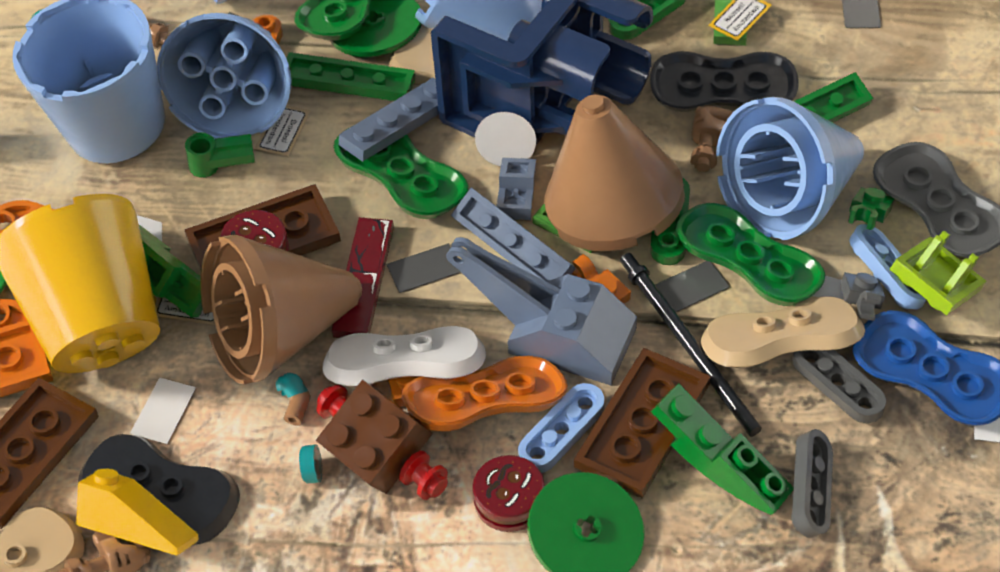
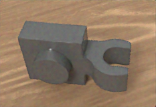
[840,272,885,321]

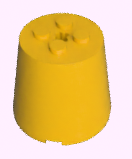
[0,194,160,373]

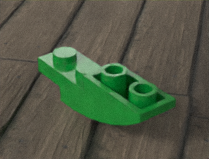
[139,225,203,317]
[650,383,794,515]

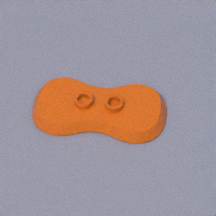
[402,356,568,431]

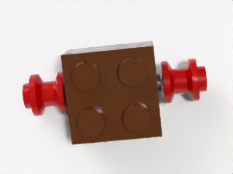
[315,379,448,500]

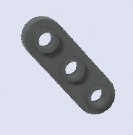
[792,350,886,423]
[791,429,833,538]

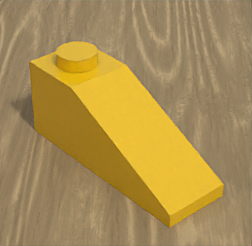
[76,469,198,556]

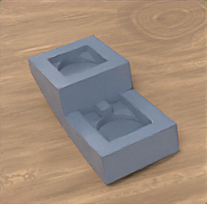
[496,158,536,220]

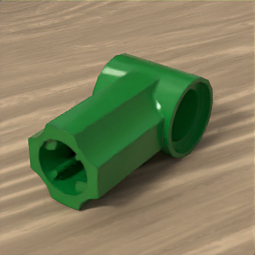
[185,132,255,178]

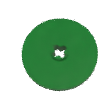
[330,0,422,57]
[527,472,644,572]

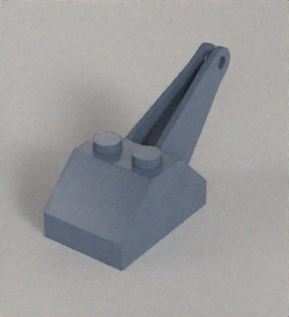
[446,237,637,386]

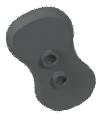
[873,142,1000,259]

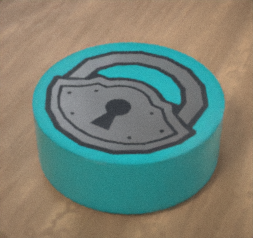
[299,444,323,484]

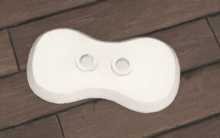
[323,326,486,386]

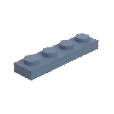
[339,78,439,162]
[451,188,576,281]

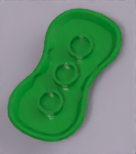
[294,0,373,40]
[333,128,469,219]
[676,203,826,306]

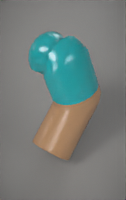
[276,373,311,426]

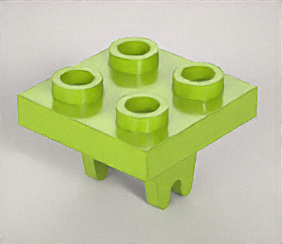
[889,231,987,316]

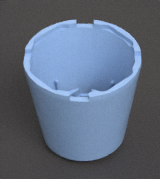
[13,0,165,163]

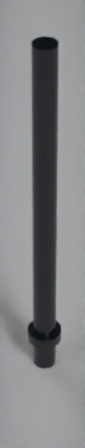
[620,253,762,437]

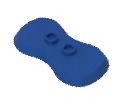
[853,310,1000,426]

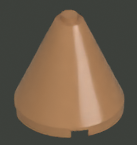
[544,95,685,251]
[201,235,362,384]

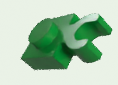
[848,187,894,230]

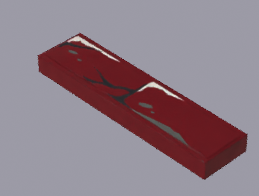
[331,217,394,338]

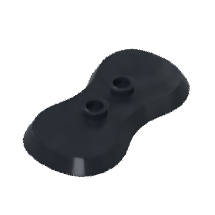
[650,51,799,112]
[77,434,240,545]

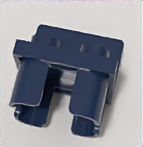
[431,0,653,145]

